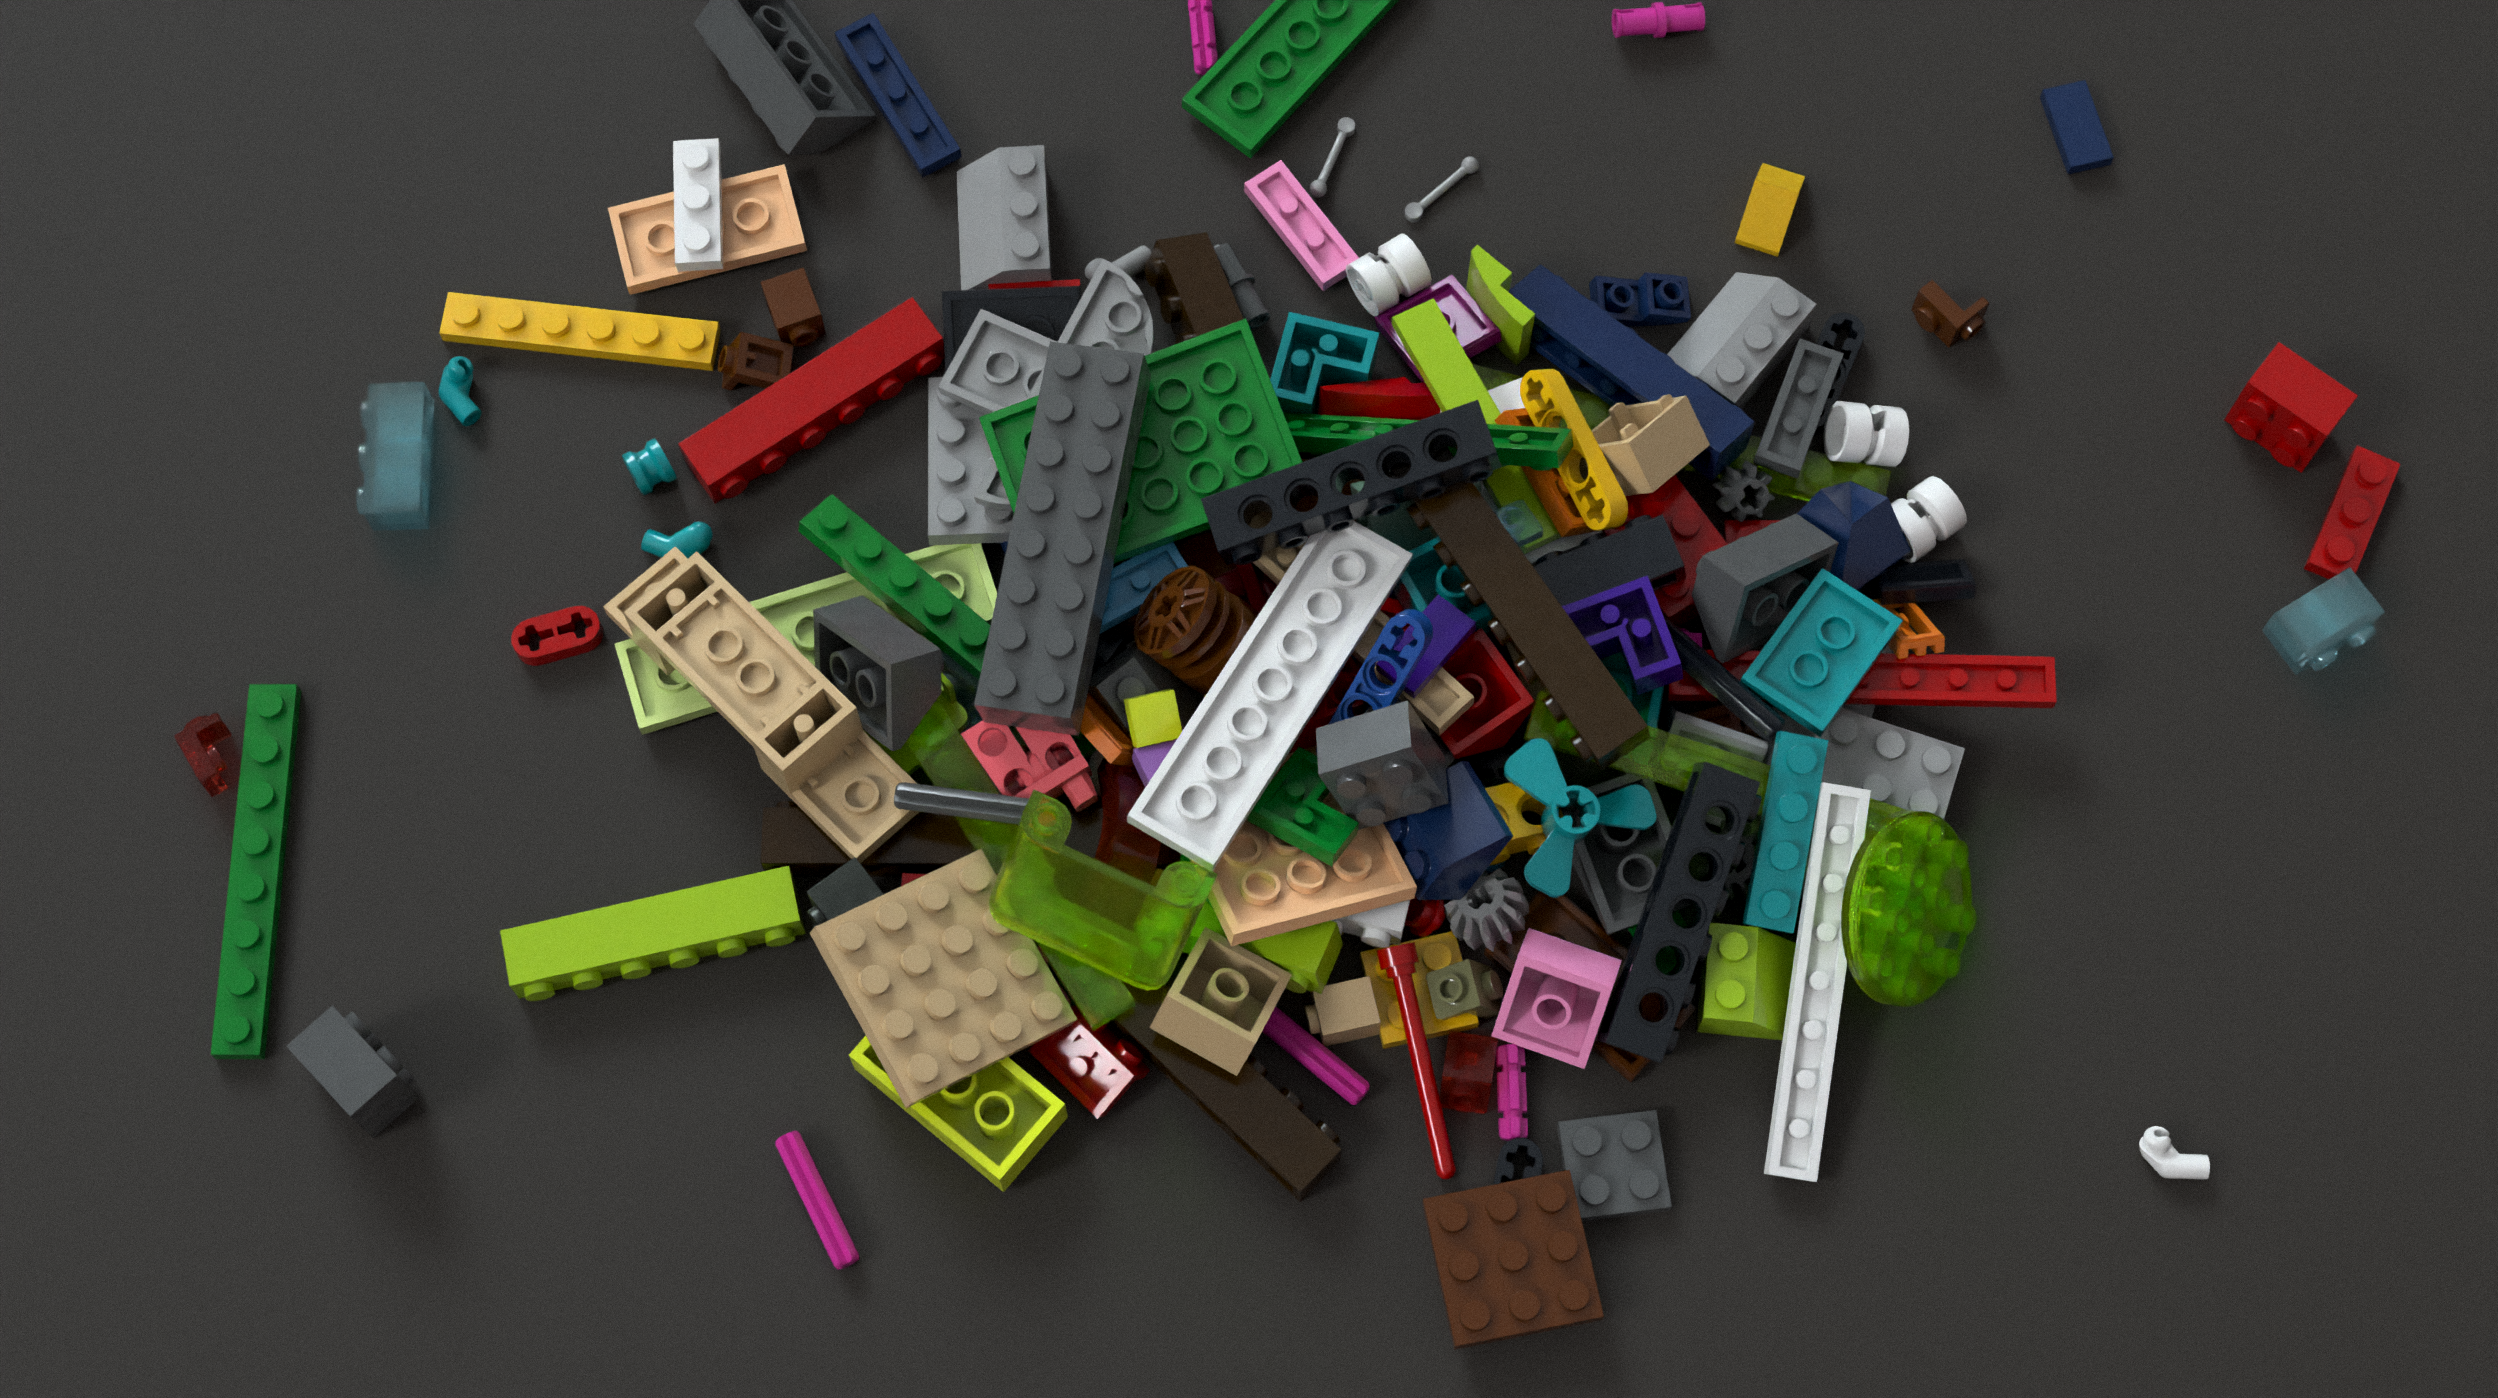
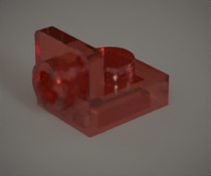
[174,713,232,797]
[1439,1031,1498,1114]

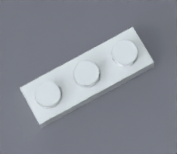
[673,138,723,272]

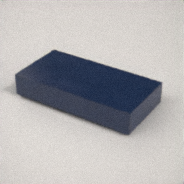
[2040,80,2114,174]

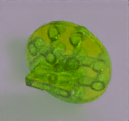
[1841,810,1977,1007]

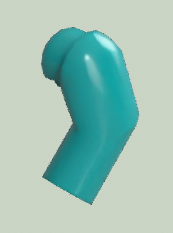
[438,356,482,427]
[641,521,713,558]

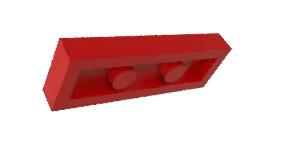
[2303,445,2401,588]

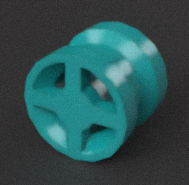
[622,438,677,496]

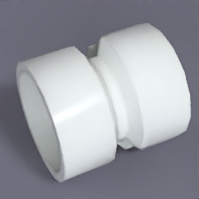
[1346,233,1432,316]
[1823,401,1909,467]
[1891,476,1967,563]

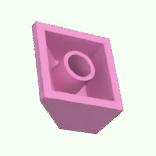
[1491,928,1622,1069]

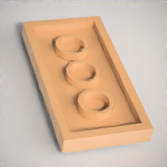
[608,164,807,295]

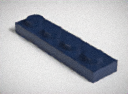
[834,12,962,178]

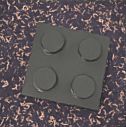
[1557,1110,1672,1221]

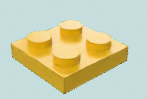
[1360,931,1479,1049]

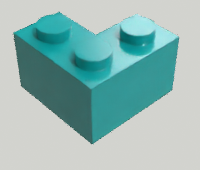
[1270,312,1379,414]

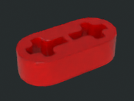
[511,605,603,666]

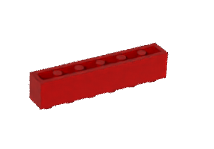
[678,297,945,504]

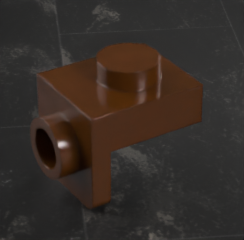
[1911,280,1990,348]

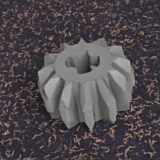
[1444,868,1529,952]

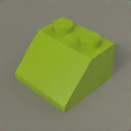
[1697,923,1796,1040]

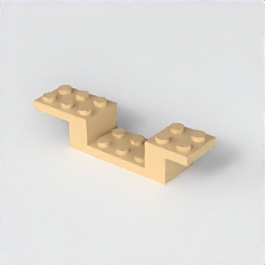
[603,546,919,864]

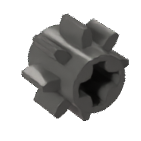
[1713,460,1775,522]

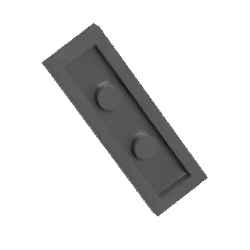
[1753,338,1844,479]

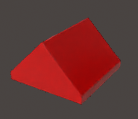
[1440,628,1536,759]

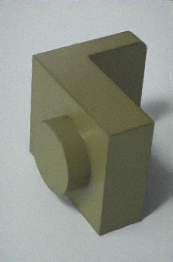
[1426,959,1503,1020]

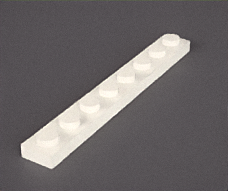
[1764,782,1871,1182]

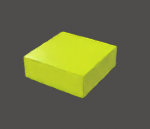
[1123,689,1182,748]

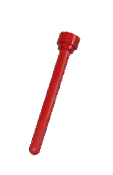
[1376,942,1456,1180]

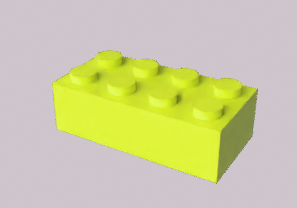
[849,1036,1068,1192]

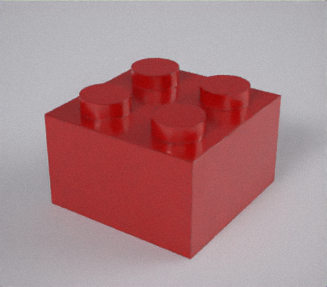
[2224,342,2358,473]

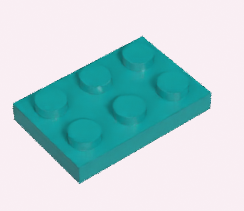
[1741,568,1903,737]

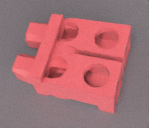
[961,720,1098,836]

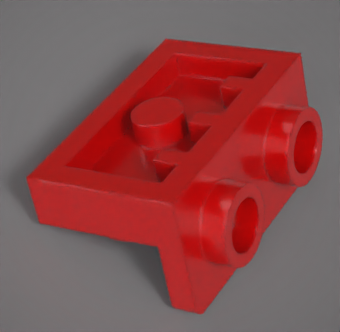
[1029,1004,1150,1119]

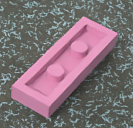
[1244,160,1359,291]

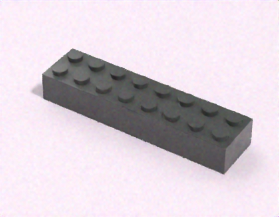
[974,341,1151,736]

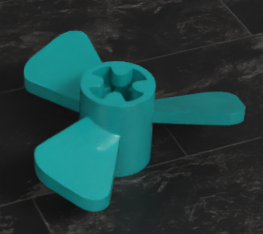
[1504,738,1657,898]

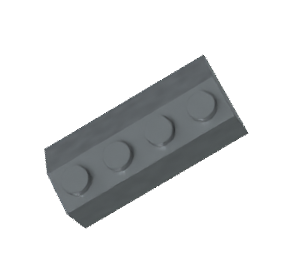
[693,0,877,155]

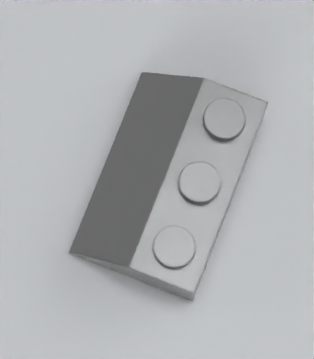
[957,145,1052,290]
[1667,272,1817,409]

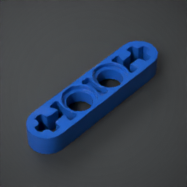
[1316,609,1433,752]

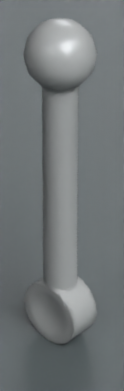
[1309,117,1355,197]
[1405,156,1479,223]

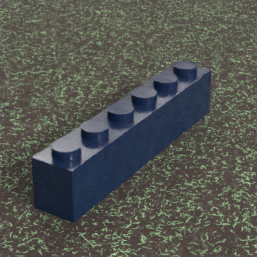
[1508,264,1755,481]

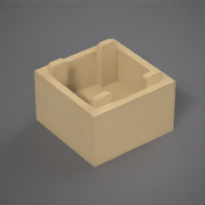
[1579,394,1710,496]

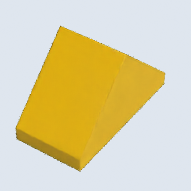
[1735,163,1805,257]

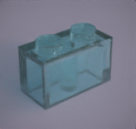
[2262,567,2385,675]

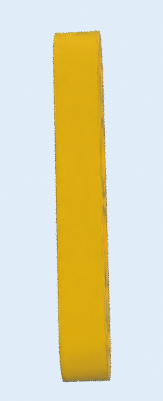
[1520,369,1628,531]

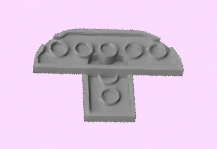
[938,259,1155,511]
[1751,645,1965,899]

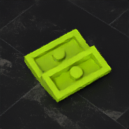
[1466,245,1535,366]

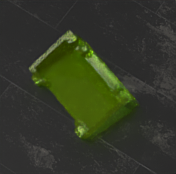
[988,790,1218,991]

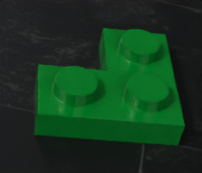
[1247,747,1359,866]

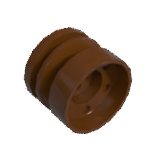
[1134,566,1259,695]

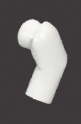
[2139,1126,2210,1180]

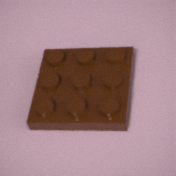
[1422,1169,1604,1350]

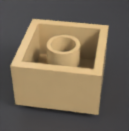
[1149,927,1292,1076]

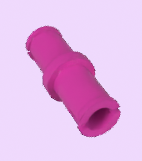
[1612,2,1705,38]

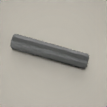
[894,782,1038,826]

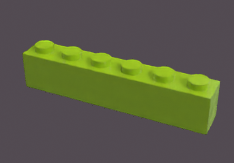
[500,866,806,1001]

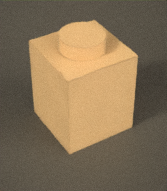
[1304,976,1381,1047]

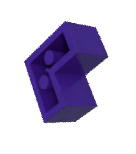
[1562,575,1684,695]

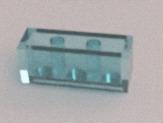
[356,382,434,531]

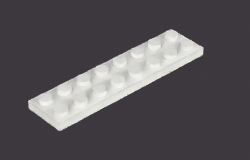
[1127,521,1413,872]

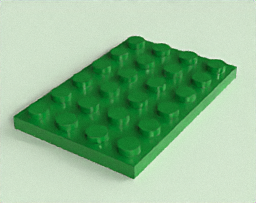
[979,318,1302,564]

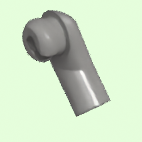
[1085,245,1152,280]

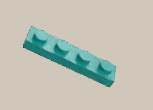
[1742,731,1829,933]

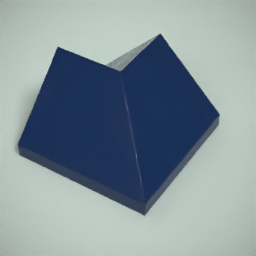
[1797,481,1911,591]

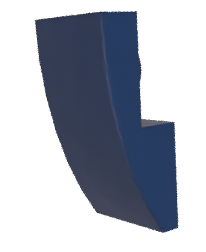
[1589,272,1691,326]

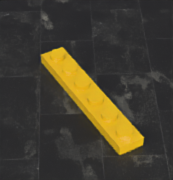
[439,292,721,371]

